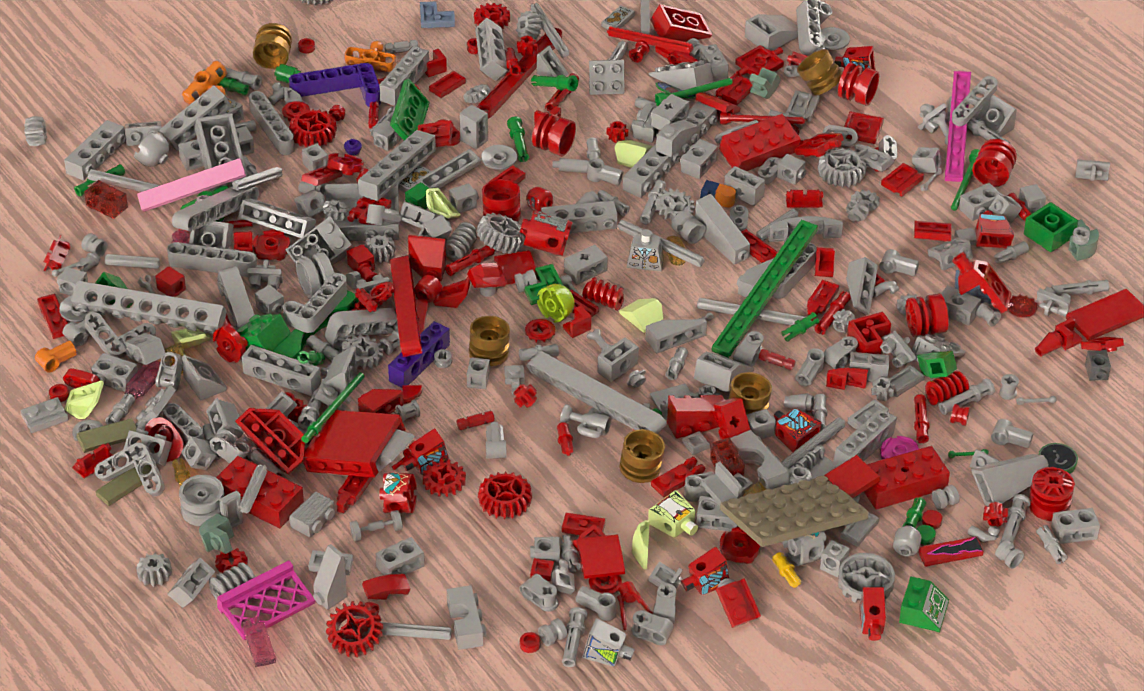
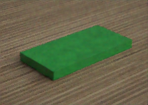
[390,78,430,141]

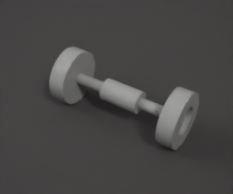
[350,510,403,541]

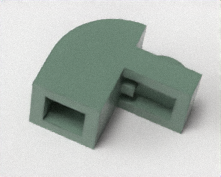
[749,68,781,99]
[1068,219,1099,261]
[199,514,234,554]

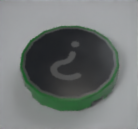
[1038,443,1078,474]

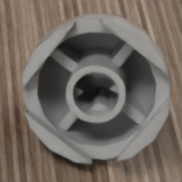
[134,130,169,167]

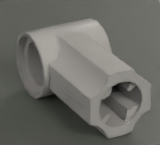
[587,158,624,186]
[366,204,401,225]
[879,249,919,276]
[63,320,98,346]
[795,348,824,387]
[991,419,1034,448]
[486,422,507,459]
[576,586,616,621]

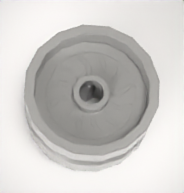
[296,252,335,299]
[179,475,224,526]

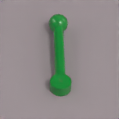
[948,449,989,458]

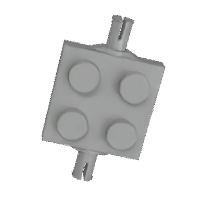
[135,384,176,430]

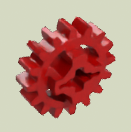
[474,3,510,29]
[422,459,466,497]

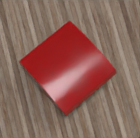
[695,92,741,114]
[577,534,625,579]

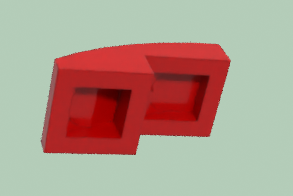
[826,368,868,390]
[362,574,411,600]

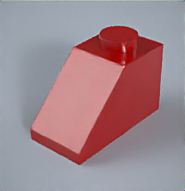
[358,389,403,414]

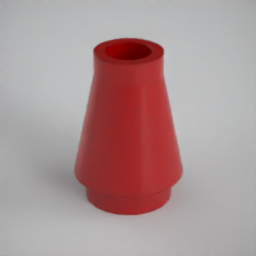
[1035,331,1063,357]

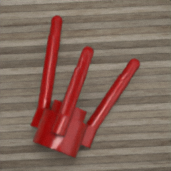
[617,581,653,630]

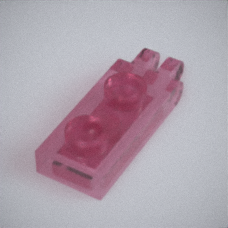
[124,361,161,400]
[243,616,276,667]

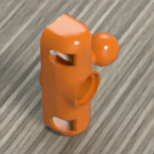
[344,41,396,72]
[182,61,227,104]

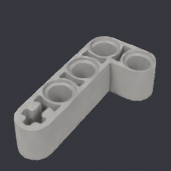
[796,0,832,56]
[772,236,817,299]
[217,266,254,330]
[283,273,347,333]
[325,308,398,352]

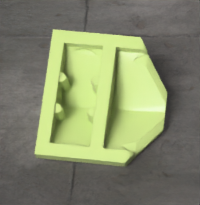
[615,140,653,168]
[426,188,461,218]
[619,298,663,333]
[171,328,212,350]
[64,381,104,419]
[632,520,650,569]

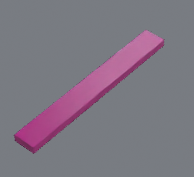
[945,71,971,182]

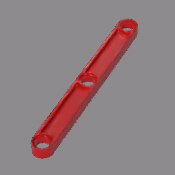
[477,28,562,119]

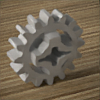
[655,188,695,222]
[341,334,383,369]

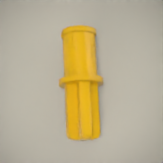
[772,552,801,588]

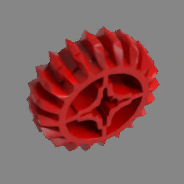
[289,109,337,148]
[478,471,532,520]
[326,601,383,658]

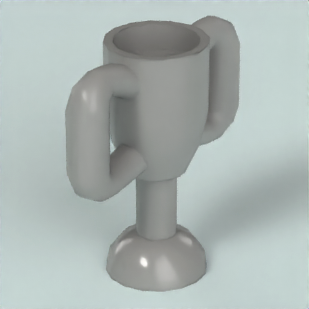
[560,404,613,438]

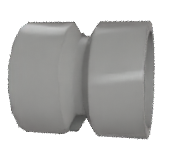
[672,210,706,244]

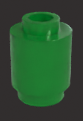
[274,64,301,84]

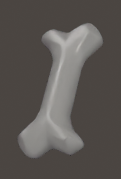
[932,113,949,145]
[587,329,613,353]

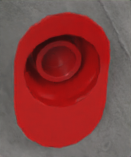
[144,417,184,462]

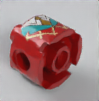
[379,473,417,514]

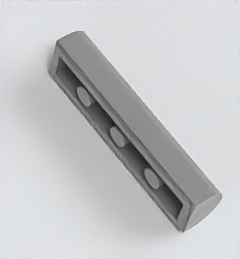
[416,149,482,189]

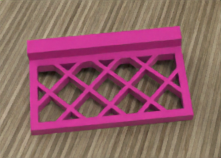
[217,560,315,640]

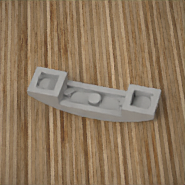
[768,216,843,242]

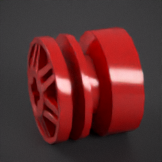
[838,62,880,106]
[532,112,576,157]
[972,139,1017,187]
[482,179,521,221]
[905,293,949,337]
[1029,467,1075,521]

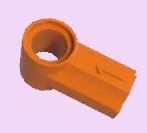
[35,340,77,373]

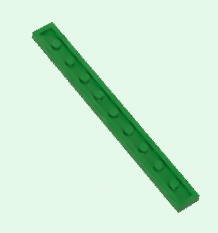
[712,219,818,358]

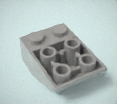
[745,14,798,51]
[649,60,714,90]
[286,217,354,265]
[694,351,754,392]

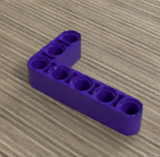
[289,63,381,107]

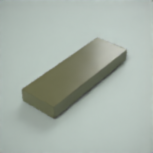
[76,418,137,453]
[96,465,152,506]

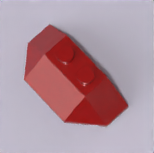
[235,408,305,475]

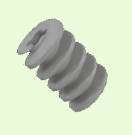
[445,222,477,261]
[209,562,255,600]

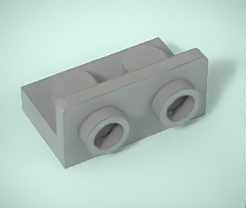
[125,121,162,146]
[927,237,973,270]

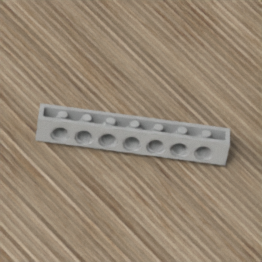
[623,102,718,198]
[71,281,227,334]

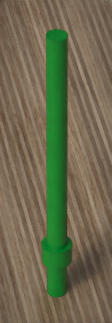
[301,372,365,443]

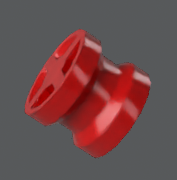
[950,404,970,426]

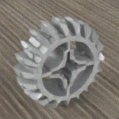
[818,148,867,188]
[477,213,526,254]

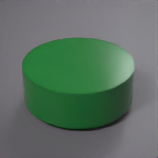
[916,525,936,545]

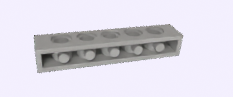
[358,130,436,201]

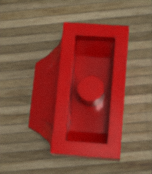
[467,263,507,288]

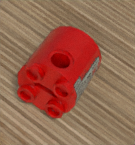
[519,210,573,256]

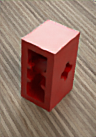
[713,397,750,443]

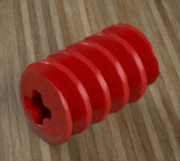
[582,277,624,311]
[925,370,969,406]

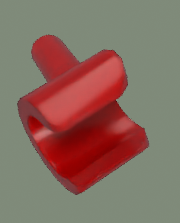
[391,448,411,470]

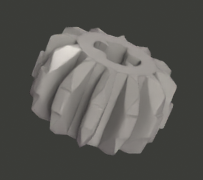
[516,11,543,39]
[24,116,47,146]
[365,234,396,264]
[136,552,172,587]

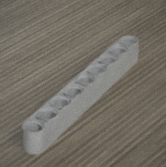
[526,351,667,434]

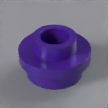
[344,139,362,155]

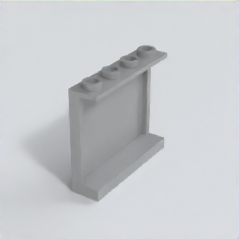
[325,183,399,241]

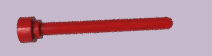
[720,111,805,125]

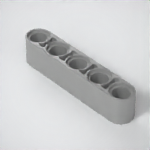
[249,91,294,155]
[167,242,257,277]

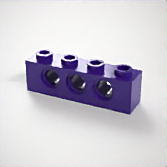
[388,321,450,388]

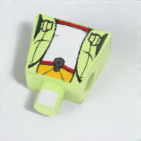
[648,490,698,537]

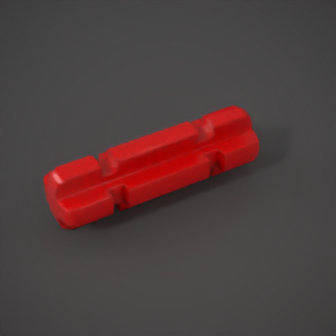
[368,101,379,129]
[355,288,378,312]
[759,349,796,371]
[456,411,495,430]

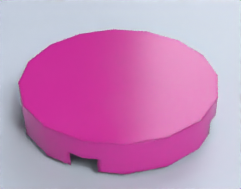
[880,436,919,460]

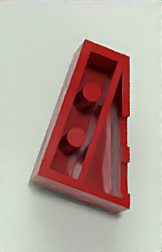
[667,395,725,439]

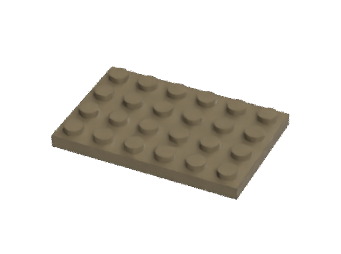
[720,476,868,547]

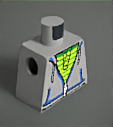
[582,618,635,666]

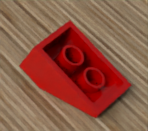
[650,4,712,42]

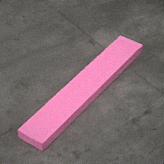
[137,158,246,212]

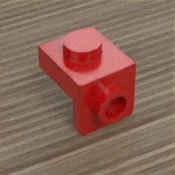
[234,231,253,253]

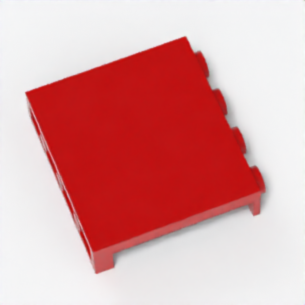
[303,410,406,478]

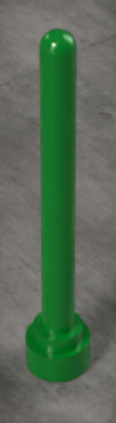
[655,78,733,106]
[951,149,980,211]

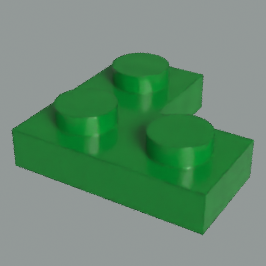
[524,264,563,305]

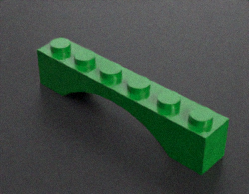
[272,290,359,360]

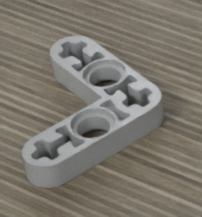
[84,312,156,358]
[95,443,165,496]

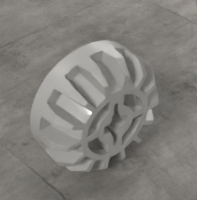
[838,553,895,603]

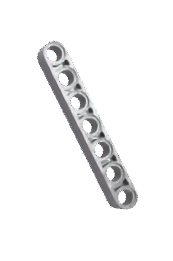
[172,186,259,232]

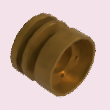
[253,23,292,70]
[797,49,843,95]
[469,315,510,366]
[729,372,772,415]
[619,429,665,483]

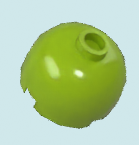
[537,284,575,323]

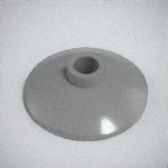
[821,27,850,50]
[481,145,517,170]
[59,295,96,322]

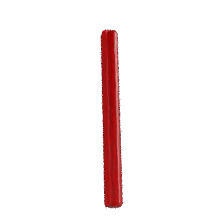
[607,26,694,53]

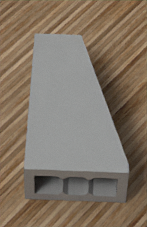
[695,194,750,265]
[971,454,1049,506]

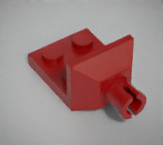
[952,252,1012,314]

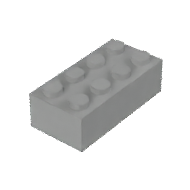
[195,113,248,191]

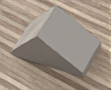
[537,45,568,77]

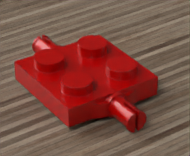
[735,45,784,77]
[794,133,844,157]

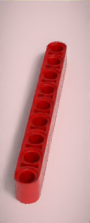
[390,255,422,357]

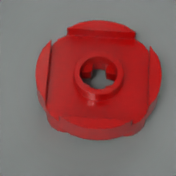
[327,153,364,176]
[253,230,290,261]
[213,324,248,363]
[719,527,761,564]

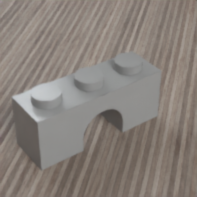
[447,585,486,650]

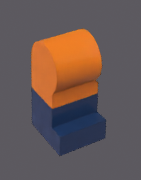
[700,180,736,208]

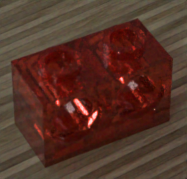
[84,180,128,219]
[710,437,745,477]

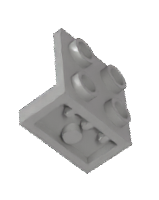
[911,333,965,362]

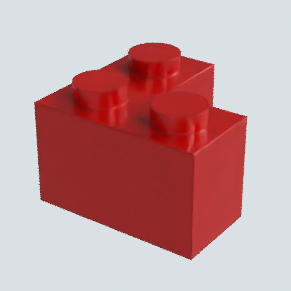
[847,312,891,355]

